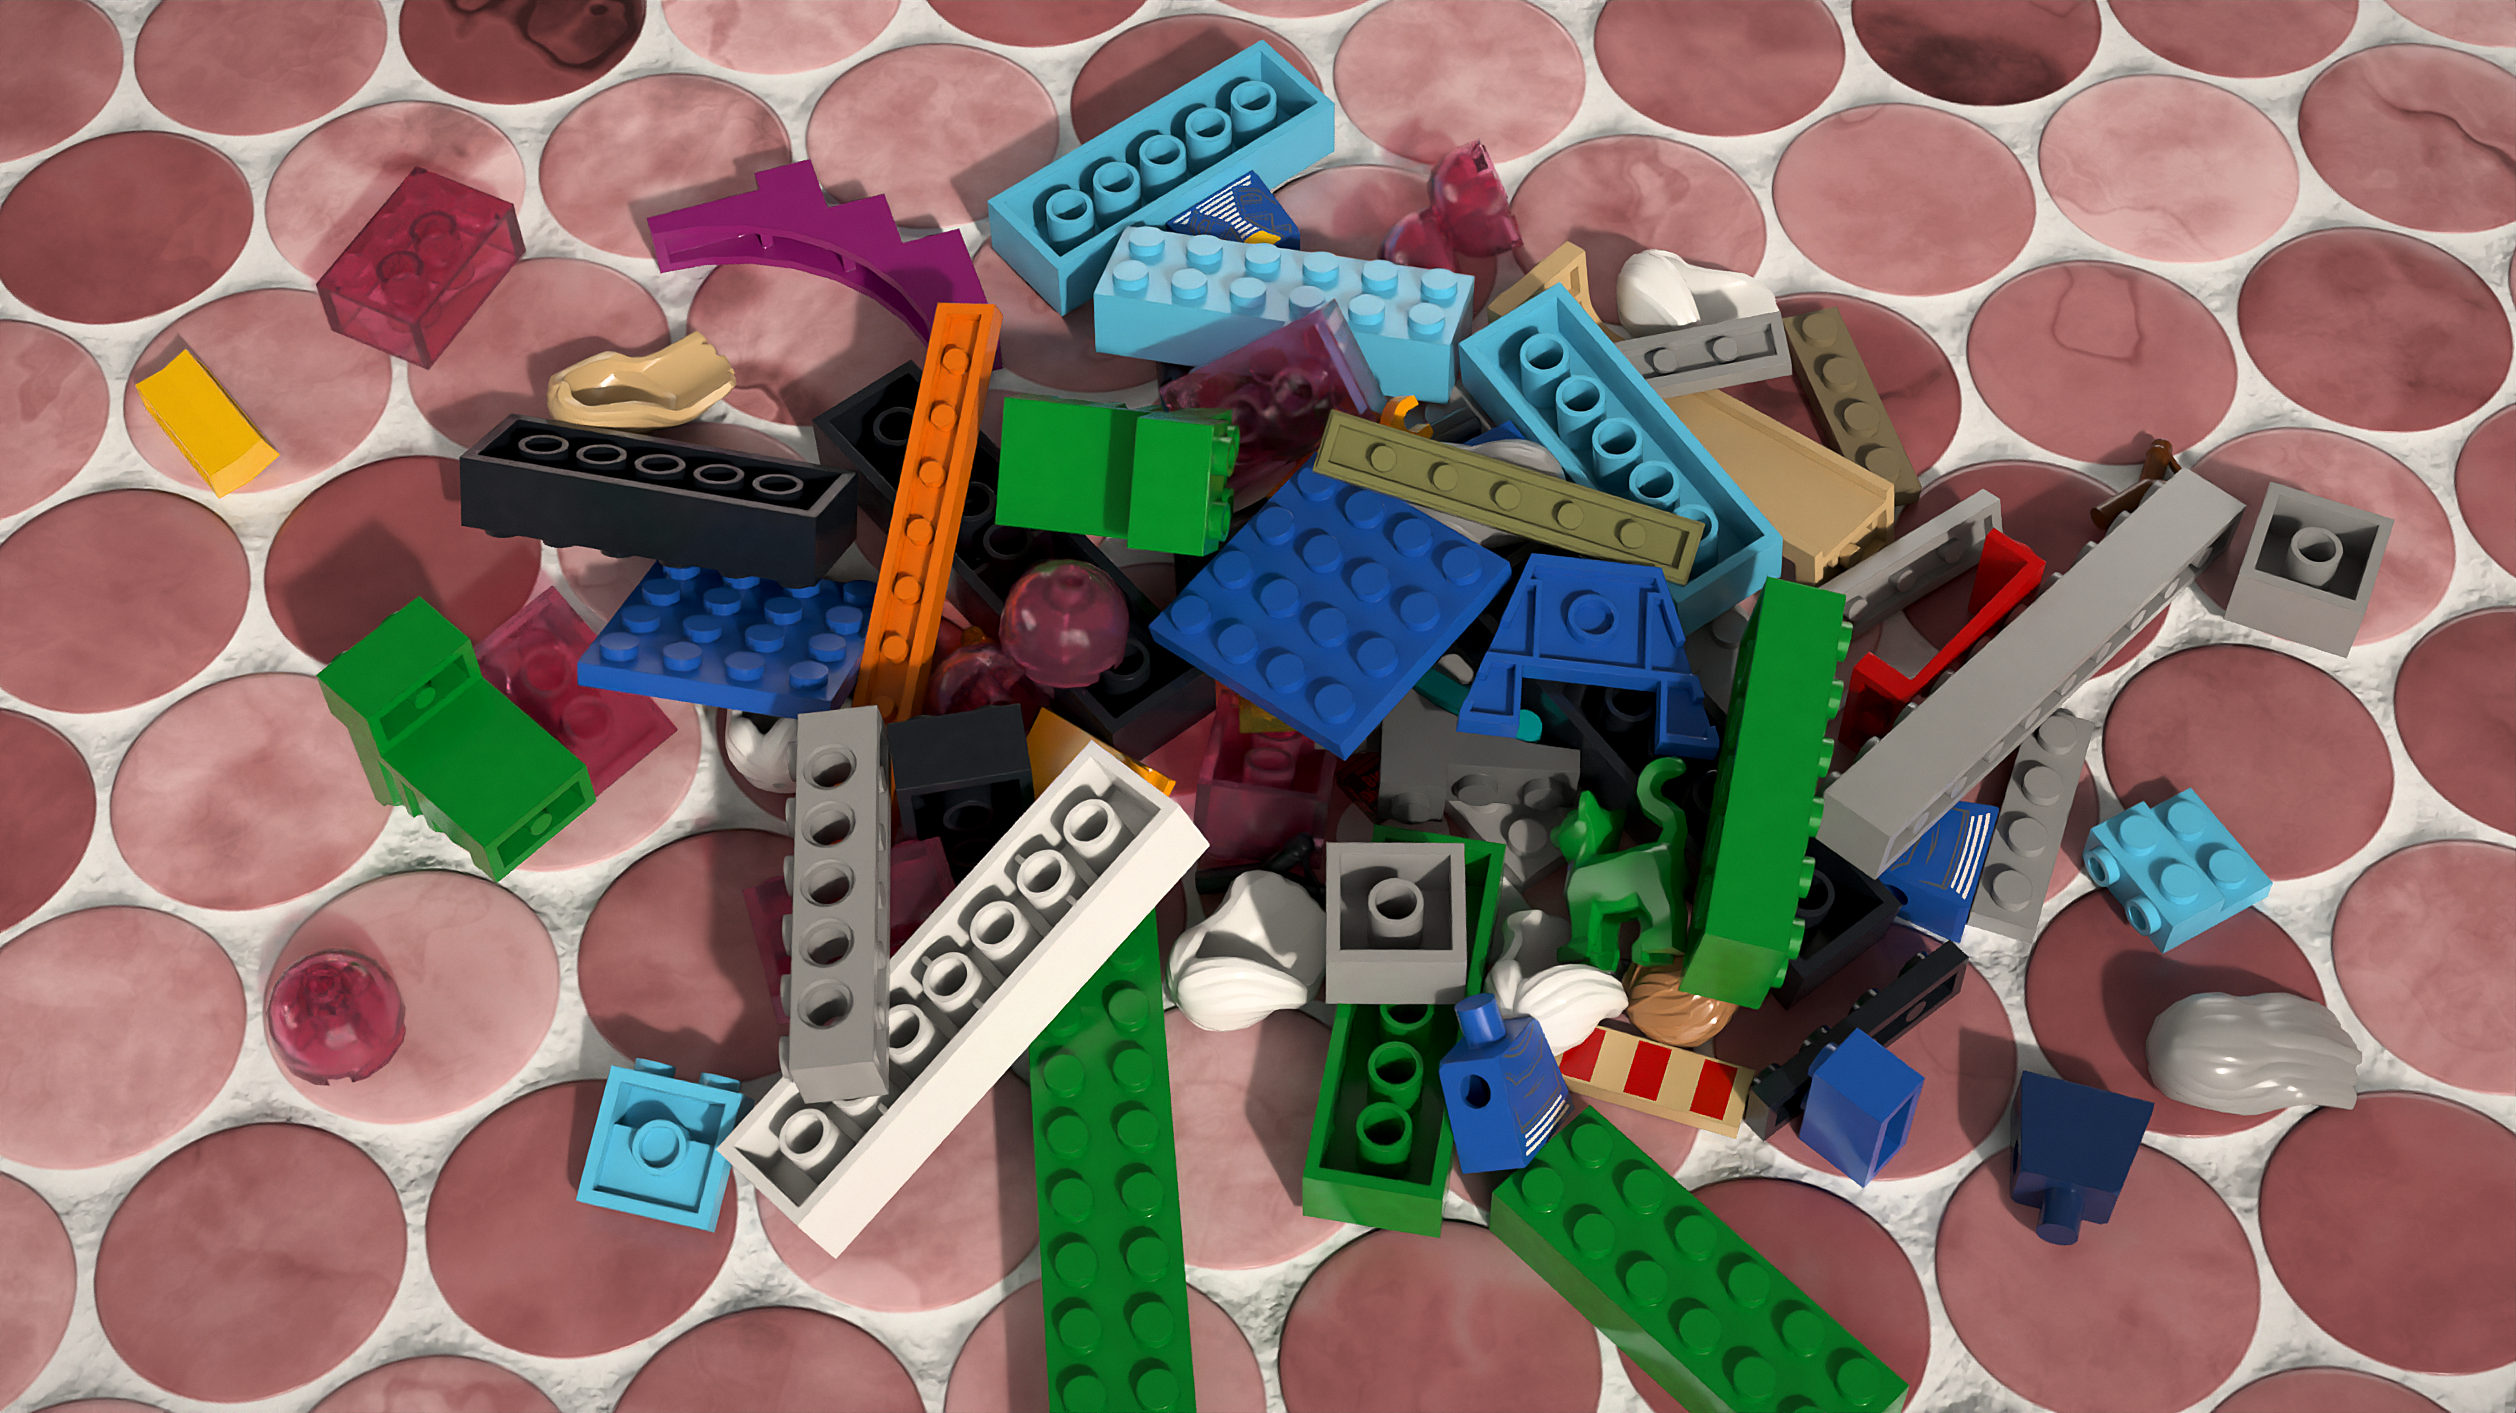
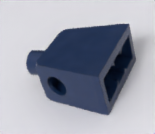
[2010,1070,2155,1245]

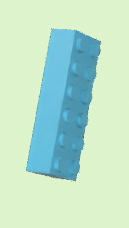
[987,39,1335,316]
[1093,226,1475,405]
[1458,282,1783,637]

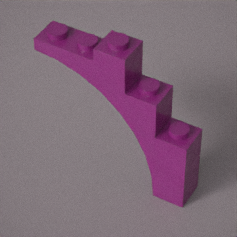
[647,159,1003,371]

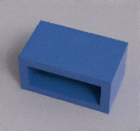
[1798,1027,1925,1189]

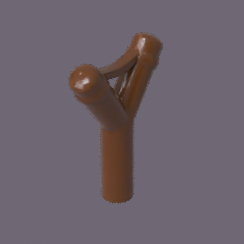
[2090,439,2212,530]

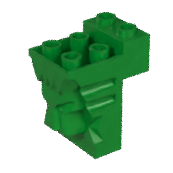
[995,393,1240,556]
[316,596,597,883]

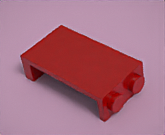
[1838,528,2046,754]

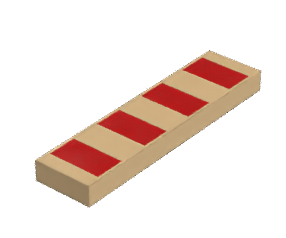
[1554,1025,1756,1139]

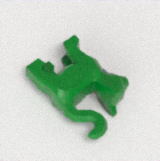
[1550,756,1692,972]

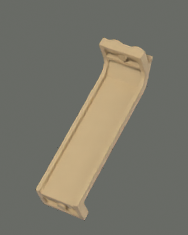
[1486,241,1894,588]

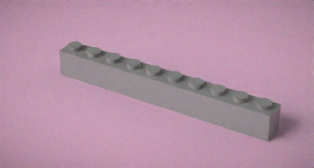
[1815,466,2247,880]

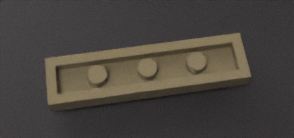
[1782,307,1922,507]

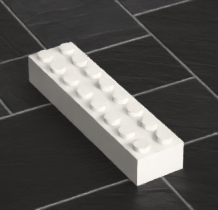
[716,740,1210,1259]

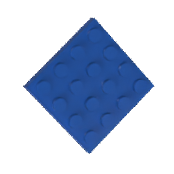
[1148,451,1513,761]
[577,560,877,720]

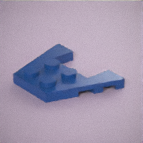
[1456,553,1719,760]

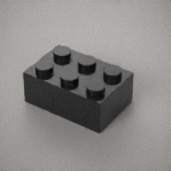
[886,703,1035,897]

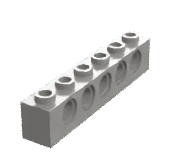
[779,705,891,1104]

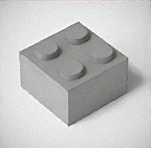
[2223,481,2395,659]
[1326,842,1467,1004]

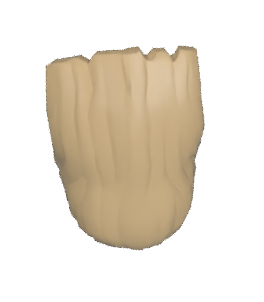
[546,331,736,435]

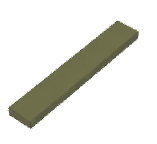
[1312,409,1705,587]

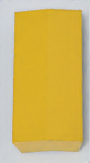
[135,349,280,499]

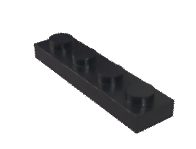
[1745,939,1969,1141]

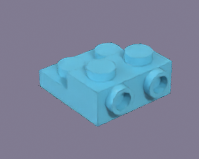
[2082,787,2273,954]
[576,1058,755,1232]

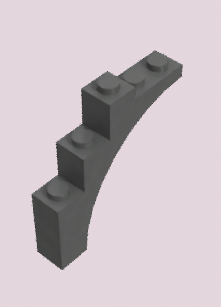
[1315,688,1580,825]

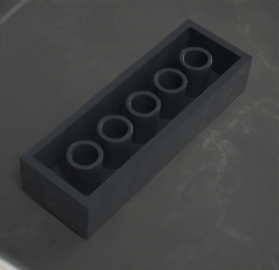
[459,413,858,589]

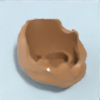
[1622,933,1740,1048]

